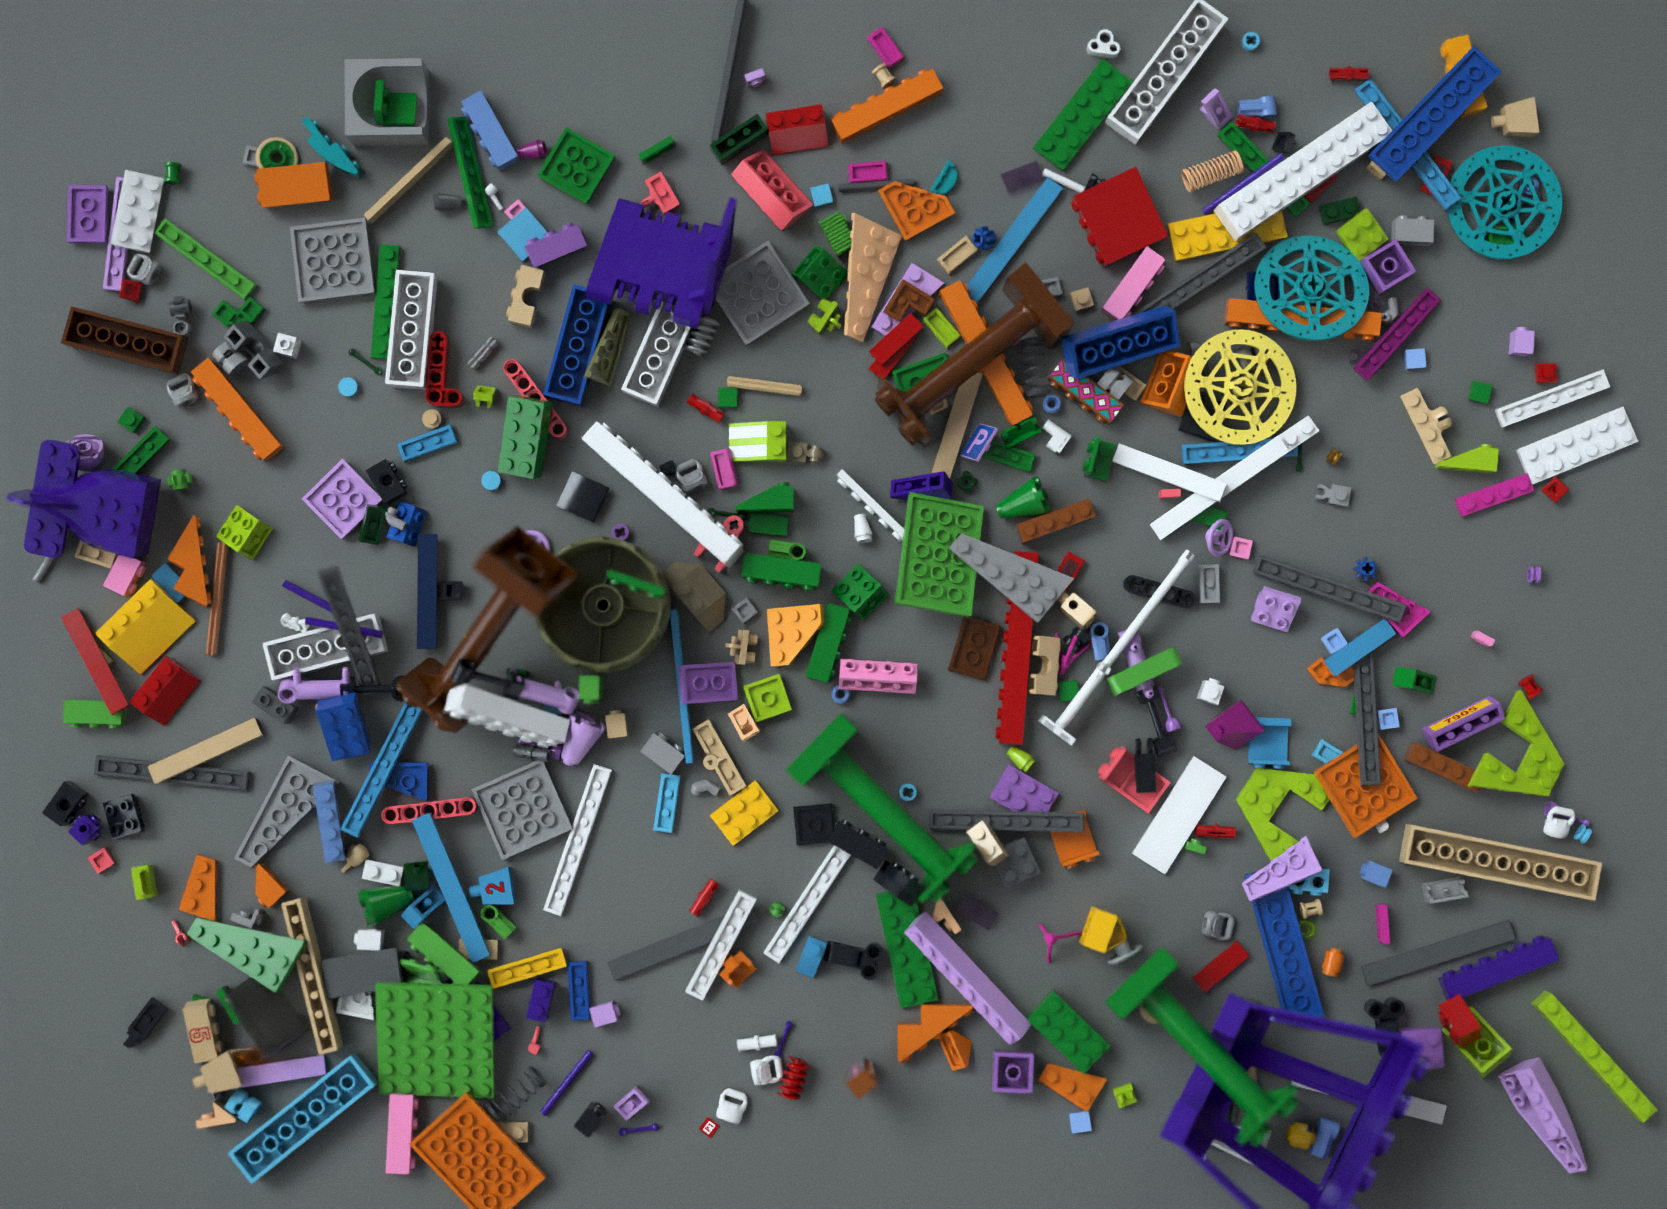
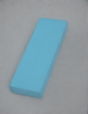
[653,773,681,833]

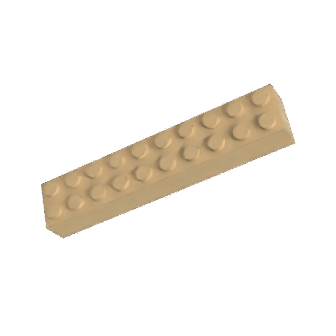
[1399,824,1602,901]

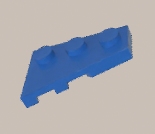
[369,762,429,801]

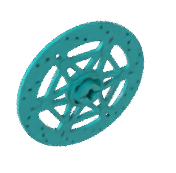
[1447,145,1563,259]
[1254,235,1369,341]

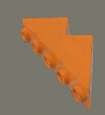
[168,515,212,608]
[897,1003,974,1064]

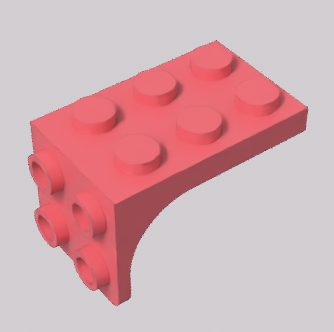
[1097,746,1171,814]

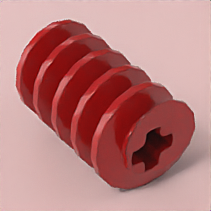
[777,1056,811,1100]

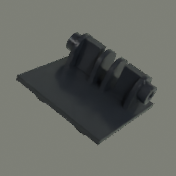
[103,794,145,840]

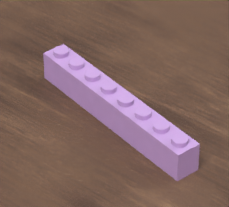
[904,912,1031,1045]

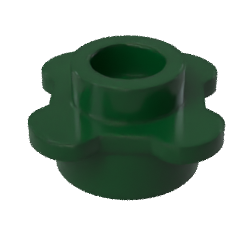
[955,471,978,494]

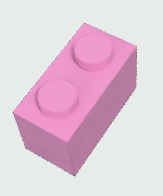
[103,555,146,597]

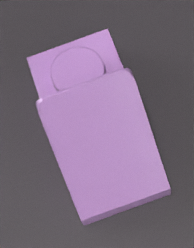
[1200,89,1233,130]
[613,1086,649,1121]

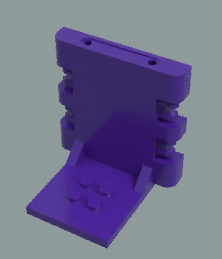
[586,197,737,329]

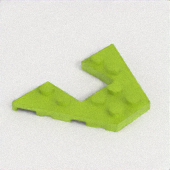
[1467,690,1565,797]
[1235,768,1329,861]

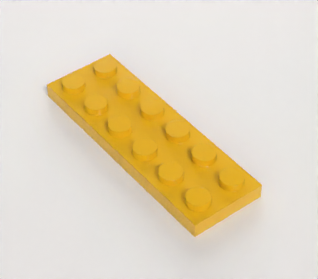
[1167,210,1287,262]

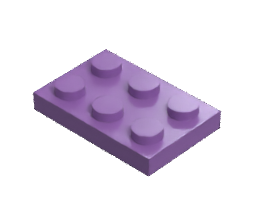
[67,185,108,243]
[678,662,738,704]
[989,764,1059,812]

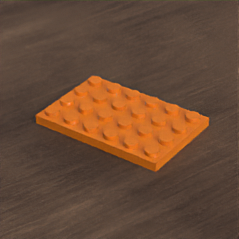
[409,1091,547,1209]

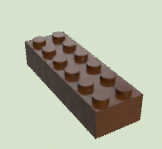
[61,306,188,375]

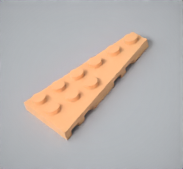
[844,213,902,342]

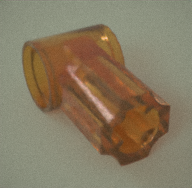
[227,1044,269,1066]

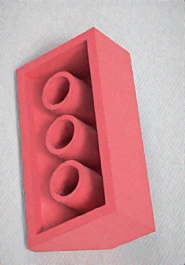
[731,149,813,231]

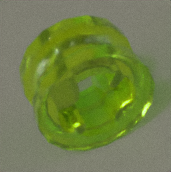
[1298,920,1315,938]

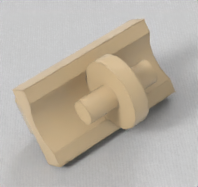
[725,630,758,665]

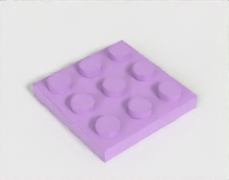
[302,459,383,540]

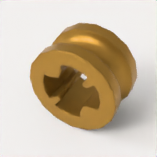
[1325,447,1343,466]

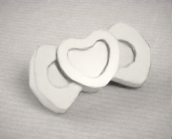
[280,613,309,633]

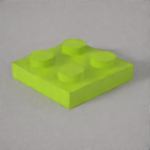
[1335,208,1388,262]
[743,674,792,722]

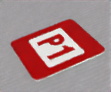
[699,1117,719,1138]

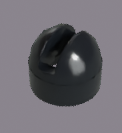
[659,460,675,476]

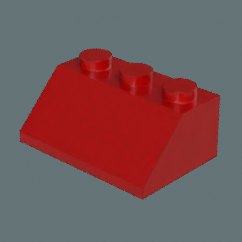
[766,104,828,156]
[129,656,201,726]

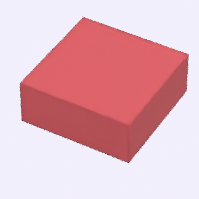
[1159,489,1181,499]
[88,847,116,874]

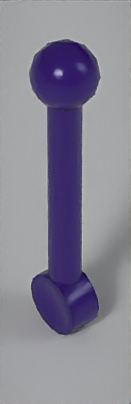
[774,1021,793,1058]
[619,1123,659,1136]

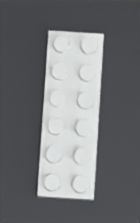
[1516,407,1638,485]

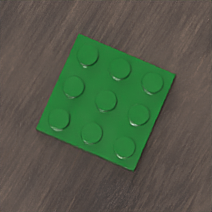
[537,127,616,205]

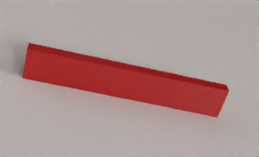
[61,608,130,716]

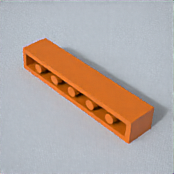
[831,68,943,144]
[191,358,285,462]

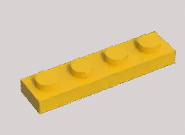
[487,947,568,989]

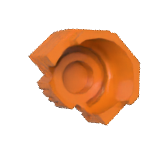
[719,950,757,989]

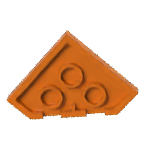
[878,181,955,241]

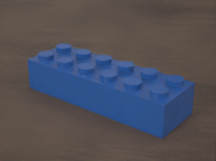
[543,284,610,407]
[1061,305,1181,379]

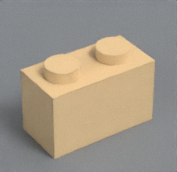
[967,821,1009,867]

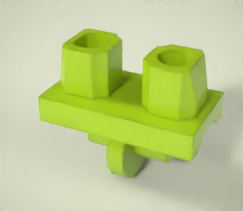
[808,299,842,335]

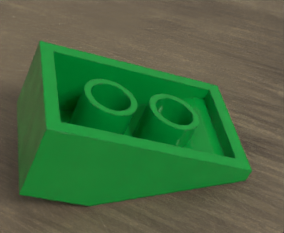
[735,482,794,513]

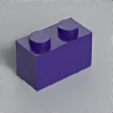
[526,978,556,1022]

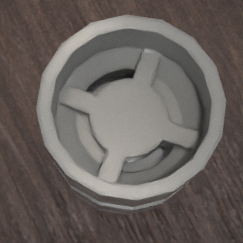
[212,341,249,376]
[1097,367,1133,400]

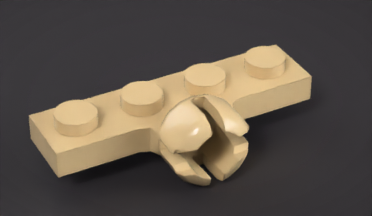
[1400,388,1452,464]

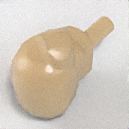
[341,844,369,873]

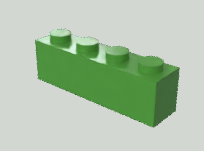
[407,922,483,985]

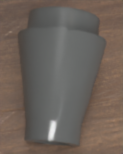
[434,193,461,212]

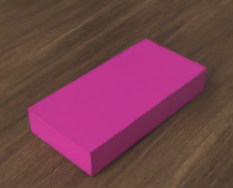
[867,27,904,69]
[848,161,888,183]
[710,448,738,490]
[1375,903,1390,944]

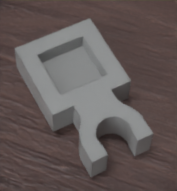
[1315,484,1351,507]

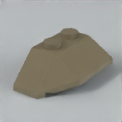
[662,562,726,633]

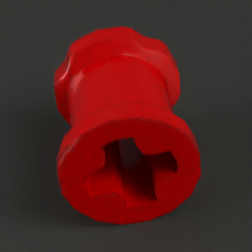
[1518,674,1543,699]

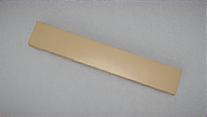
[364,137,454,224]
[932,373,983,478]
[147,718,263,785]

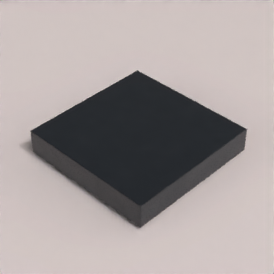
[793,803,834,845]

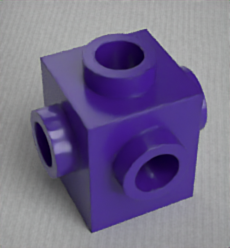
[68,814,104,845]

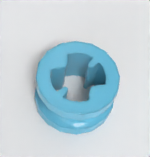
[1241,32,1260,51]
[899,784,917,801]
[1573,824,1592,844]

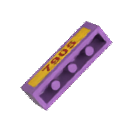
[1421,696,1506,752]

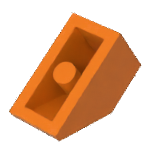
[256,863,290,908]

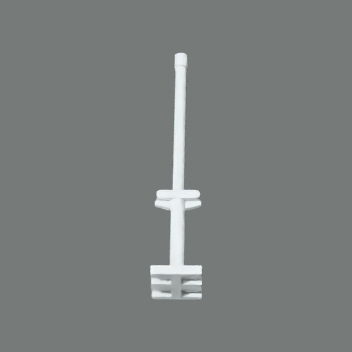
[1038,549,1195,746]

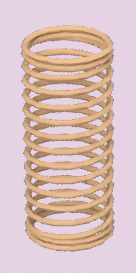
[1182,150,1244,193]

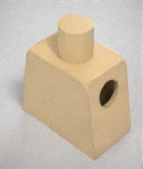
[1491,97,1540,138]
[1057,591,1097,631]
[193,1049,244,1093]

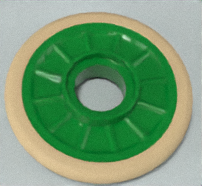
[256,137,299,169]

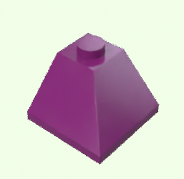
[1205,699,1265,750]

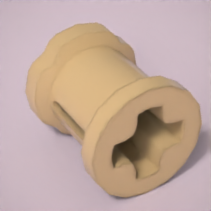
[872,63,896,89]
[1299,899,1323,919]

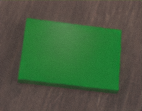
[892,352,958,392]

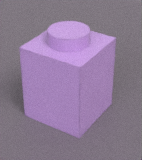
[1509,327,1535,357]
[589,1000,621,1027]

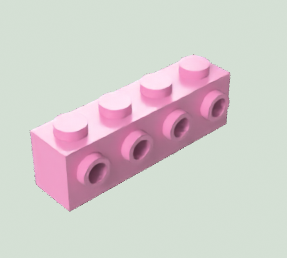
[839,659,917,694]

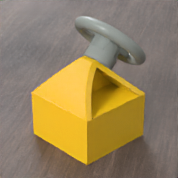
[1079,906,1143,965]

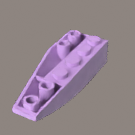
[1498,1057,1587,1174]

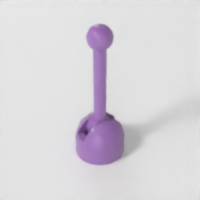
[1157,687,1182,733]
[518,738,563,760]
[1544,801,1590,827]

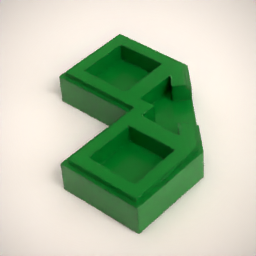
[211,297,266,327]

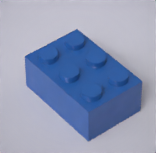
[316,692,372,762]

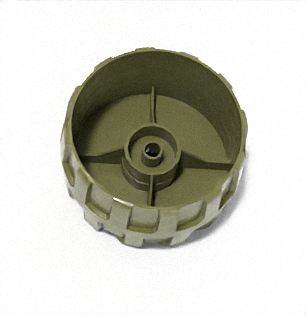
[535,537,671,673]

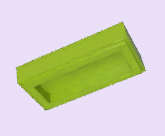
[922,307,961,349]

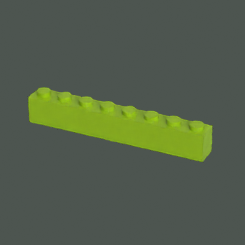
[1531,991,1658,1123]

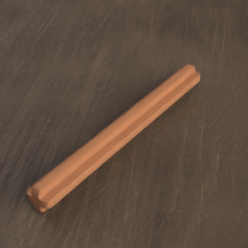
[206,542,229,656]

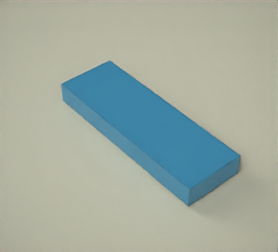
[397,424,458,463]

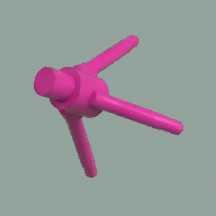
[1055,633,1092,675]
[1038,923,1082,963]

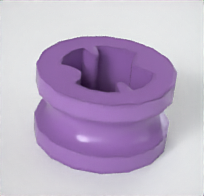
[612,524,629,541]
[1527,566,1541,583]

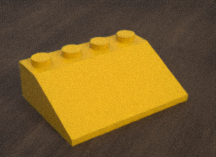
[95,579,196,675]

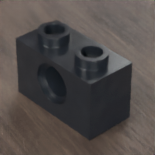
[365,459,408,505]
[42,781,89,826]
[573,1102,607,1138]

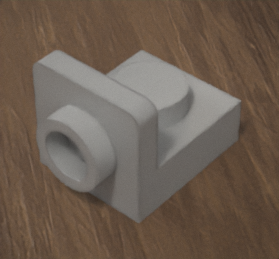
[230,908,264,929]

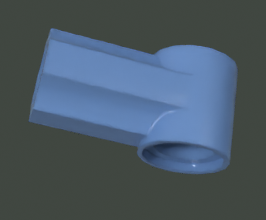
[1238,96,1277,119]
[1089,622,1110,660]
[1310,1117,1340,1159]

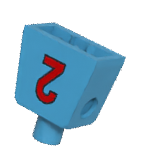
[469,866,517,904]

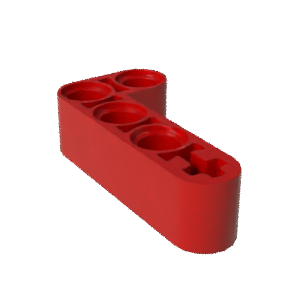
[425,331,465,408]

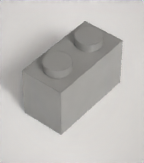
[1391,215,1434,246]
[640,732,685,774]

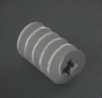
[683,315,720,358]

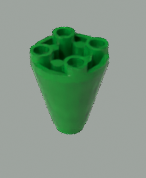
[996,476,1052,519]
[358,886,414,926]

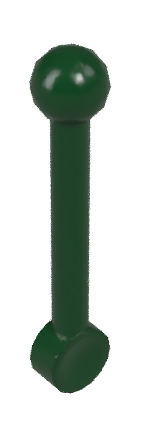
[348,348,382,375]
[1295,444,1303,472]
[708,508,747,520]

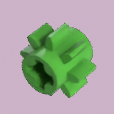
[167,469,192,491]

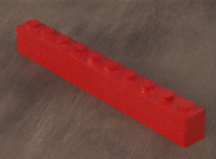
[995,551,1038,745]

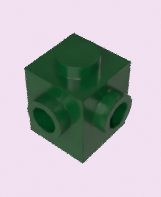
[404,861,433,891]

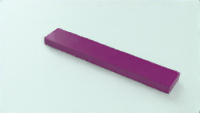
[1353,287,1441,382]

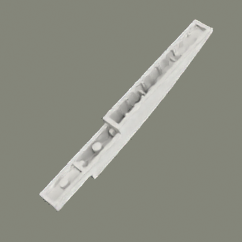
[1150,415,1319,540]

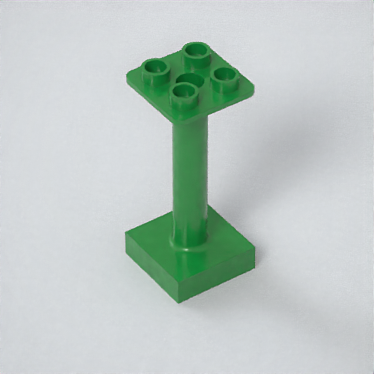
[786,713,978,904]
[1105,947,1300,1146]

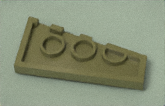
[584,308,631,387]

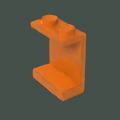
[1050,810,1100,869]

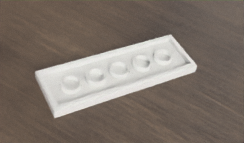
[1132,756,1226,874]

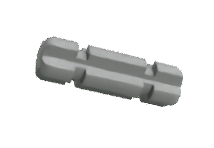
[468,337,499,370]

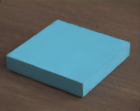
[497,208,548,261]

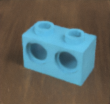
[1288,868,1330,896]

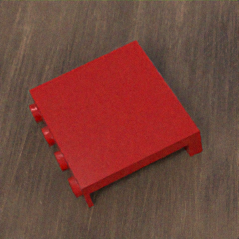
[1071,167,1168,267]

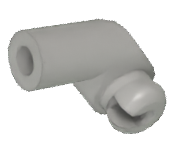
[1381,297,1399,324]
[385,507,407,531]
[691,779,720,796]

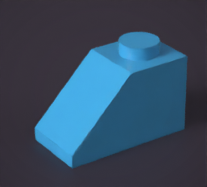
[401,885,445,929]
[796,935,827,978]

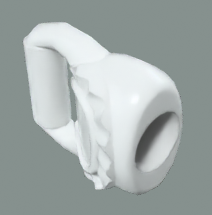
[1543,806,1576,839]
[750,1055,784,1085]
[716,1088,748,1124]

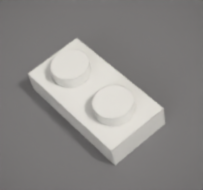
[362,859,404,886]

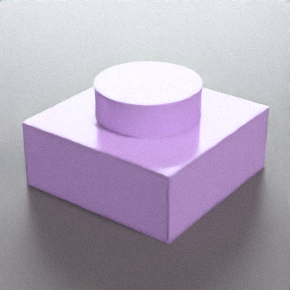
[745,68,765,87]

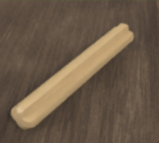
[727,376,802,396]

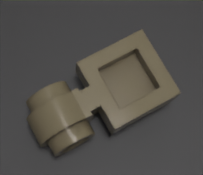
[786,441,824,463]

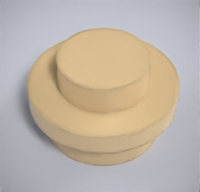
[422,409,442,429]

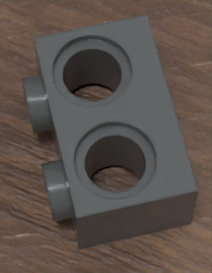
[251,686,299,724]

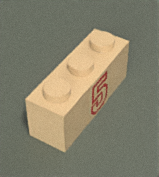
[183,998,223,1063]

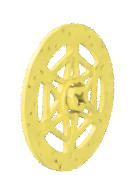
[1184,329,1296,445]

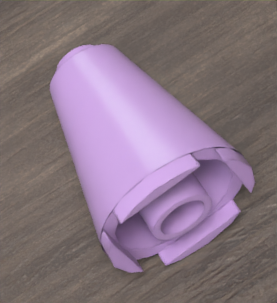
[561,711,606,766]

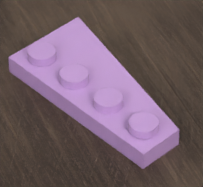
[871,263,944,336]
[1242,836,1322,902]

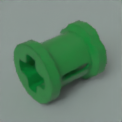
[164,162,182,185]

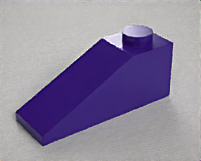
[890,471,953,500]

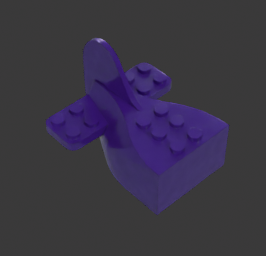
[7,439,162,559]

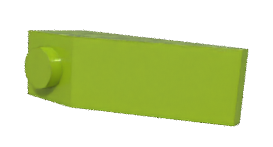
[1435,444,1499,474]

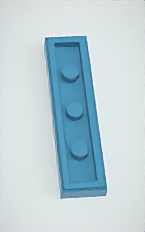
[1324,618,1396,677]

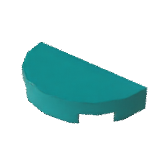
[929,159,957,195]

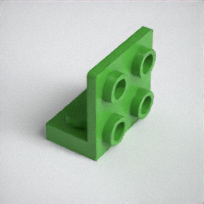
[400,959,446,984]

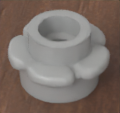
[173,320,192,337]

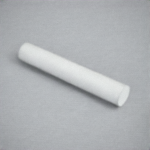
[1042,168,1085,193]

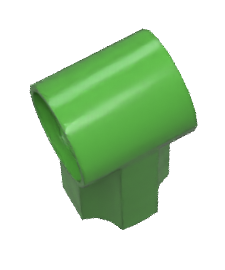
[768,539,807,561]
[481,904,517,939]

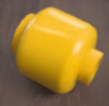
[1286,1122,1316,1150]

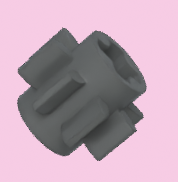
[169,296,192,320]

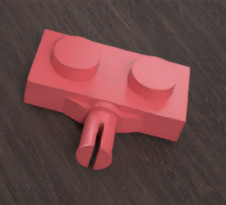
[641,172,680,215]

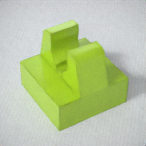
[473,385,496,408]
[1112,1083,1138,1108]

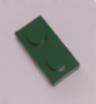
[1318,196,1361,225]
[358,504,387,545]

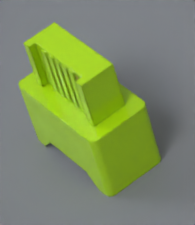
[131,864,159,900]

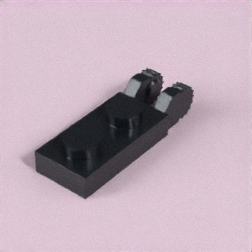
[1134,738,1156,793]

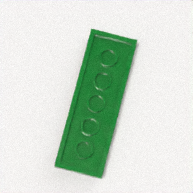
[1033,59,1133,172]
[876,891,938,1008]

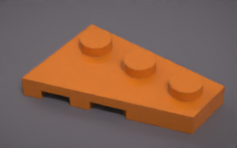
[179,854,217,922]
[1037,1063,1107,1112]

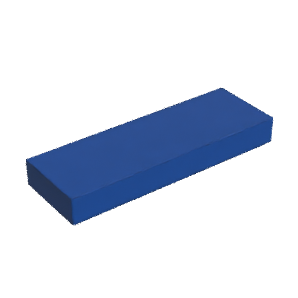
[567,961,591,1021]

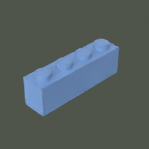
[461,91,520,171]
[313,780,346,863]

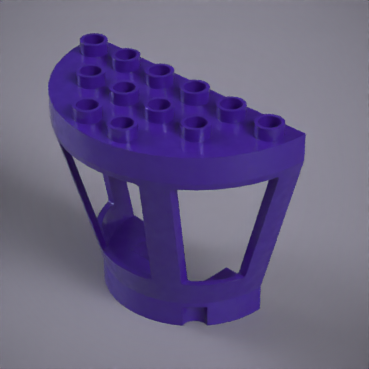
[1159,993,1429,1209]

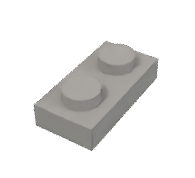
[1198,564,1220,603]

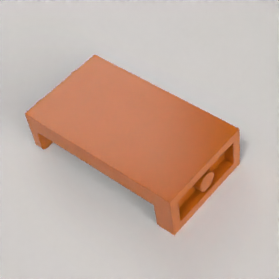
[254,162,334,208]

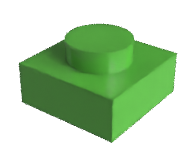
[1184,839,1207,854]

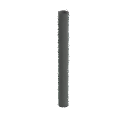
[838,178,914,192]

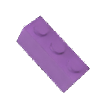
[524,223,587,268]

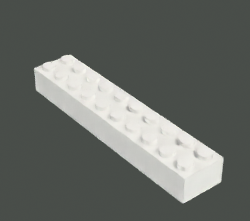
[1213,102,1392,242]
[581,421,745,569]

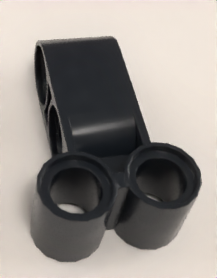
[824,941,883,980]
[1364,997,1405,1056]

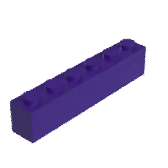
[1438,935,1559,1000]

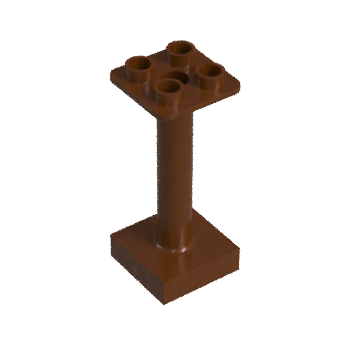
[874,262,1075,447]
[396,526,579,733]

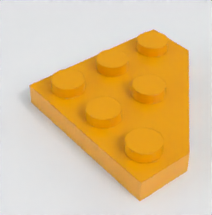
[767,604,824,666]

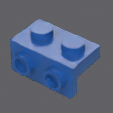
[386,501,427,546]

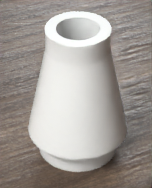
[854,514,873,543]

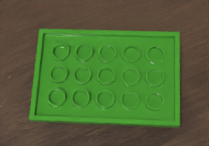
[895,492,984,618]

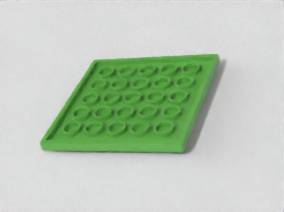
[375,982,495,1098]

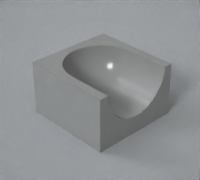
[345,58,430,147]

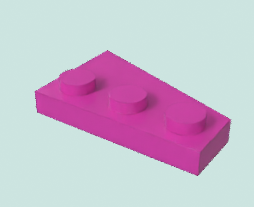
[1368,582,1431,638]

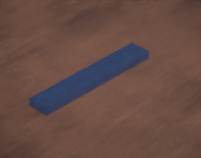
[417,534,438,649]

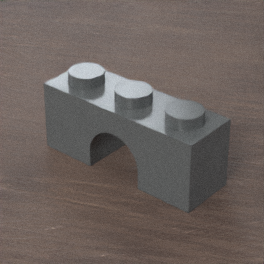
[223,320,284,380]

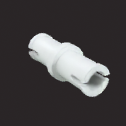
[737,1034,777,1052]

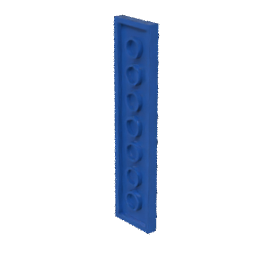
[1368,46,1502,183]
[1244,871,1324,1026]

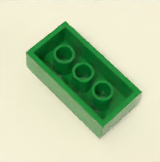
[498,395,553,479]
[741,553,821,592]
[1026,989,1110,1074]

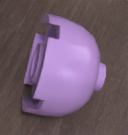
[66,434,104,471]

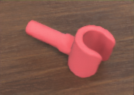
[171,920,191,947]
[528,1026,541,1055]

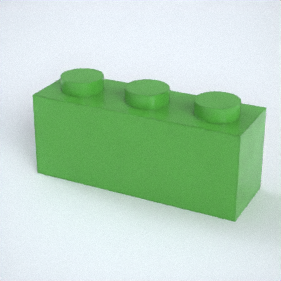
[579,675,605,704]
[63,700,128,728]

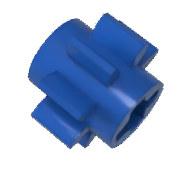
[972,226,996,251]
[1353,557,1379,581]

